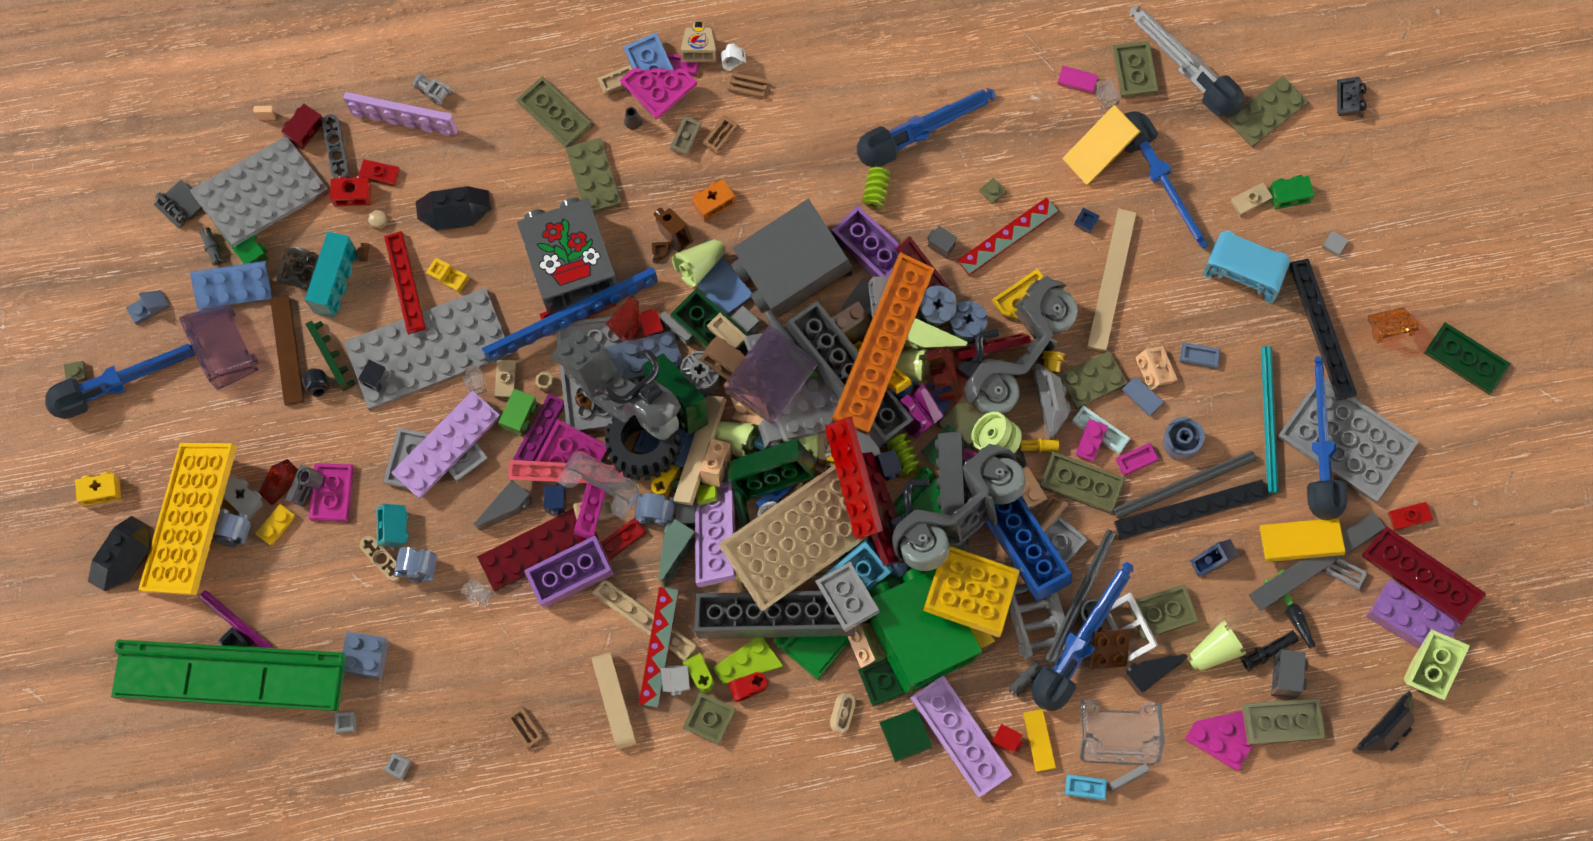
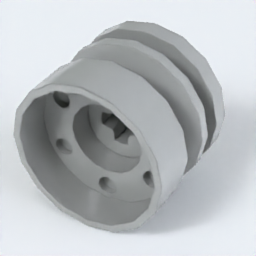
[680,351,722,398]

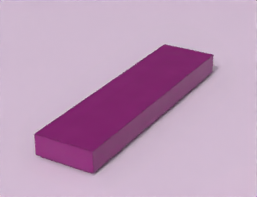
[513,394,564,461]

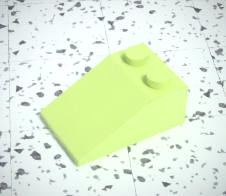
[904,318,968,350]
[1403,629,1470,700]

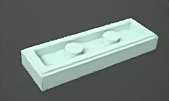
[1072,406,1131,455]

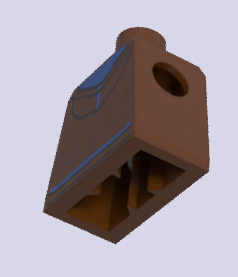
[654,208,693,252]

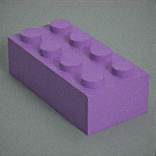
[831,206,899,277]
[524,536,615,609]
[1366,579,1460,649]

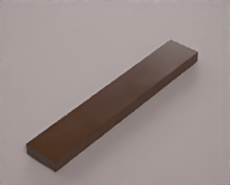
[270,295,304,406]

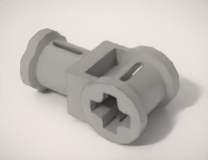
[413,73,452,106]

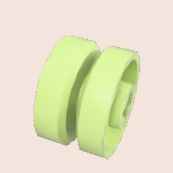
[971,412,1022,453]

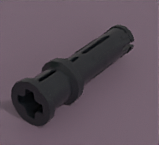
[1240,630,1299,672]

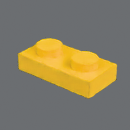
[255,504,296,547]

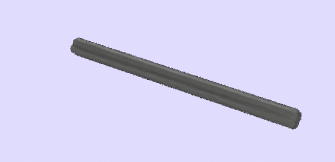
[1114,451,1256,518]
[1046,529,1116,664]

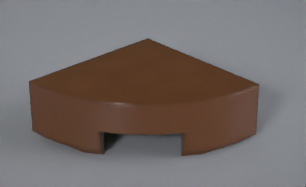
[652,242,671,262]
[357,243,370,262]

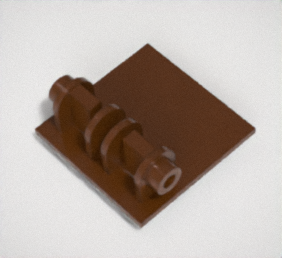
[1090,627,1131,669]

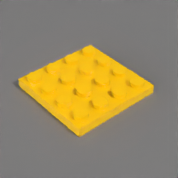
[923,547,1020,638]

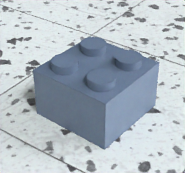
[342,632,390,680]

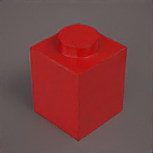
[638,310,664,337]
[991,723,1024,755]

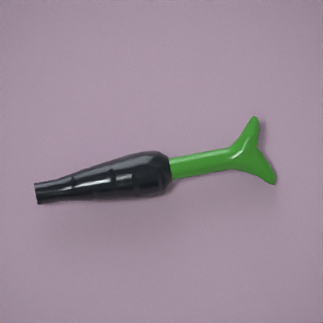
[1264,570,1316,649]

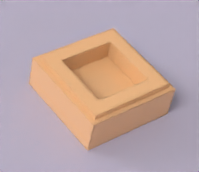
[253,106,276,120]

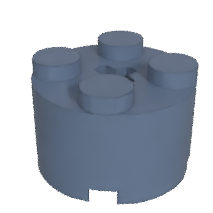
[917,285,957,327]
[948,301,988,344]
[1162,417,1205,460]
[634,493,675,527]
[212,508,251,547]
[394,547,437,583]

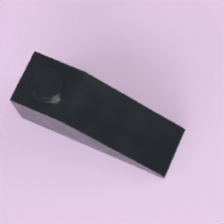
[1124,654,1188,696]

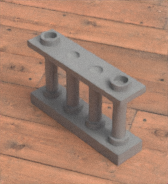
[1009,584,1066,661]

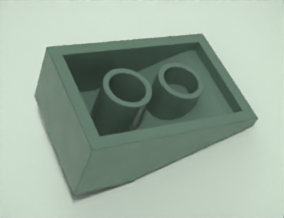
[658,519,695,588]

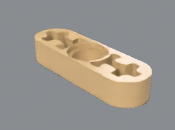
[360,536,402,582]

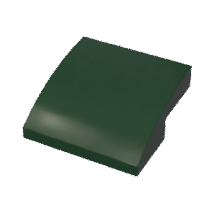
[879,708,932,762]

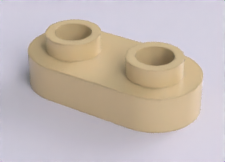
[830,693,855,733]

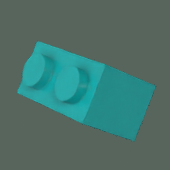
[376,504,408,548]

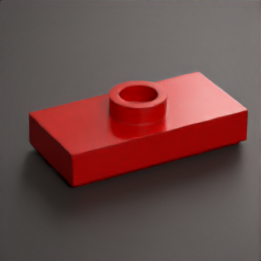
[358,159,400,186]
[1388,502,1433,531]

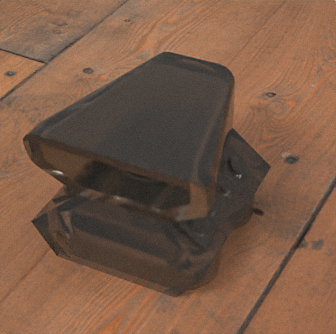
[276,248,319,293]

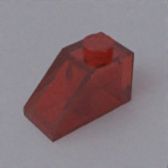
[605,296,639,341]
[259,459,299,505]

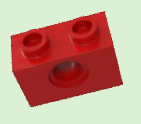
[330,176,372,207]

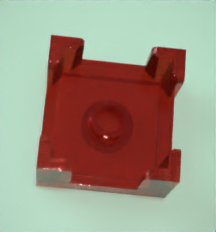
[925,346,962,403]

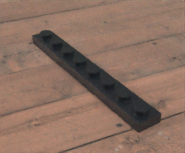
[1289,258,1357,400]
[1114,479,1269,541]

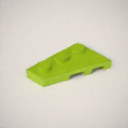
[712,638,783,685]

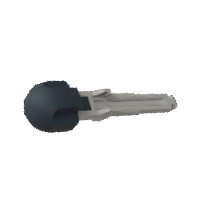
[1130,6,1244,118]

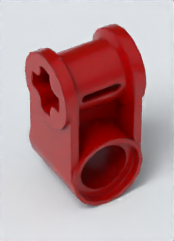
[728,672,768,702]

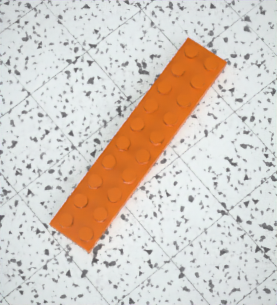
[832,252,935,435]

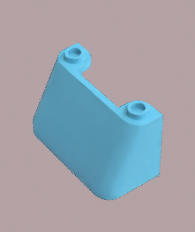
[1202,230,1290,304]

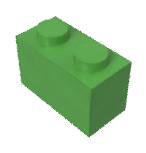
[498,389,538,436]

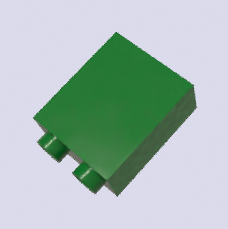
[868,568,982,694]

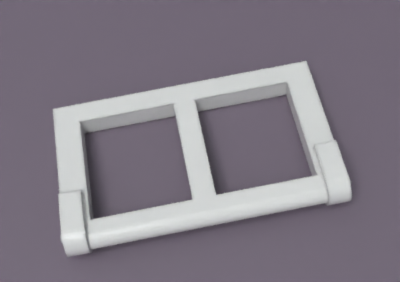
[1106,593,1158,662]

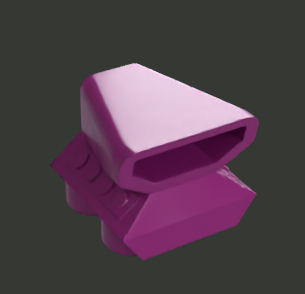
[899,383,944,438]

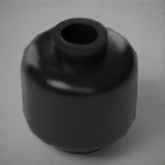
[302,368,329,397]

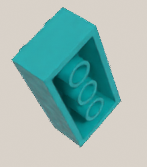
[305,231,357,318]

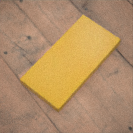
[1062,105,1141,185]
[1259,518,1345,562]

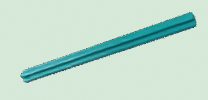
[1261,346,1279,494]

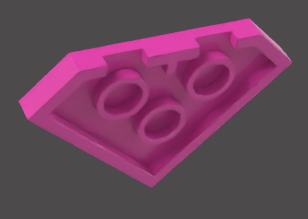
[620,68,698,120]
[535,419,607,464]
[1184,711,1253,771]

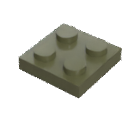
[683,692,736,745]

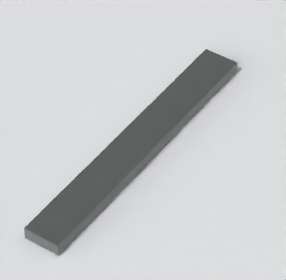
[1249,512,1386,611]

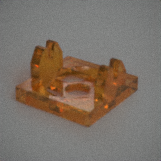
[1368,307,1419,344]

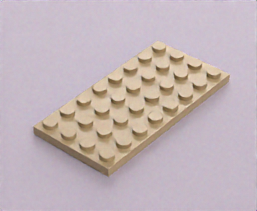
[718,464,869,611]

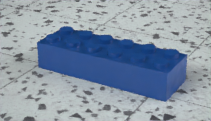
[986,496,1072,602]

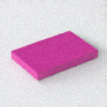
[309,463,354,522]

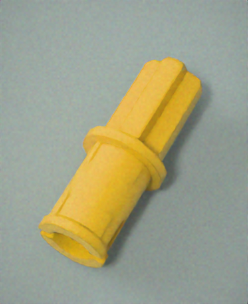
[1020,438,1059,453]

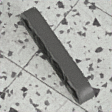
[322,114,350,179]

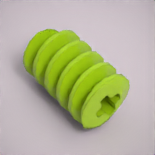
[862,167,891,210]
[887,433,923,477]

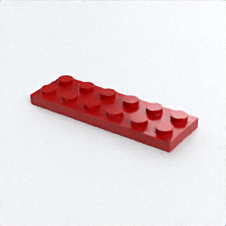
[825,416,883,540]

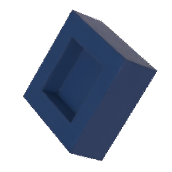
[1074,207,1100,233]

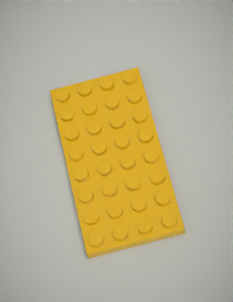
[138,443,237,596]

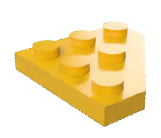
[991,269,1044,319]

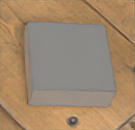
[1322,231,1348,257]
[334,711,356,734]
[384,753,412,780]

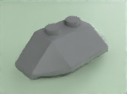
[1032,363,1071,440]

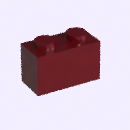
[281,104,323,150]

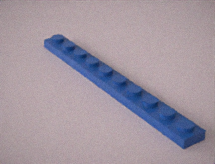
[482,267,658,363]

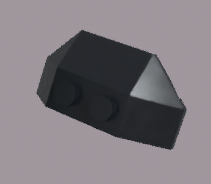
[415,186,491,231]
[88,516,151,591]
[1352,691,1414,754]

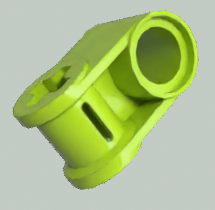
[683,653,714,693]

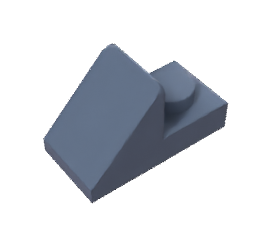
[126,290,170,325]

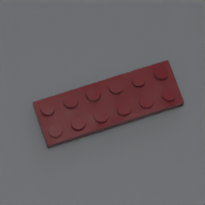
[862,452,905,566]
[477,508,599,592]
[1362,527,1486,625]

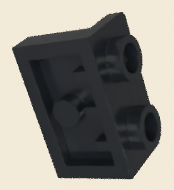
[1337,77,1367,117]

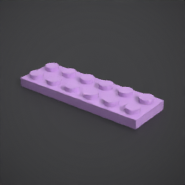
[343,92,458,136]
[391,390,501,499]
[695,482,736,588]
[910,675,1012,799]

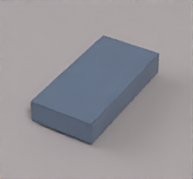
[1179,343,1220,369]
[1122,376,1163,417]

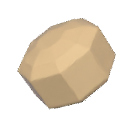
[368,210,387,229]
[535,372,554,391]

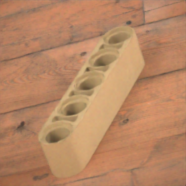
[591,652,637,750]

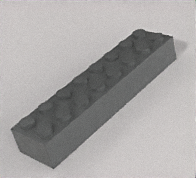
[785,301,914,448]
[694,591,855,639]

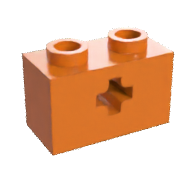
[692,179,736,222]

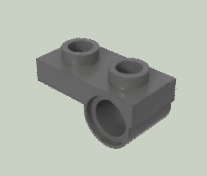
[285,464,323,507]

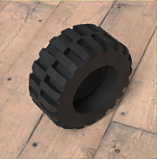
[605,415,680,481]

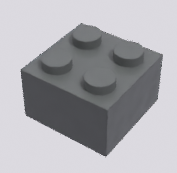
[1271,649,1308,699]

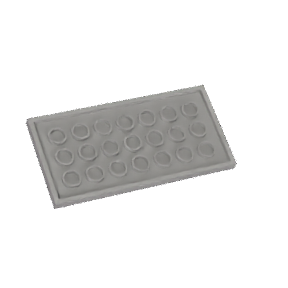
[344,288,512,411]

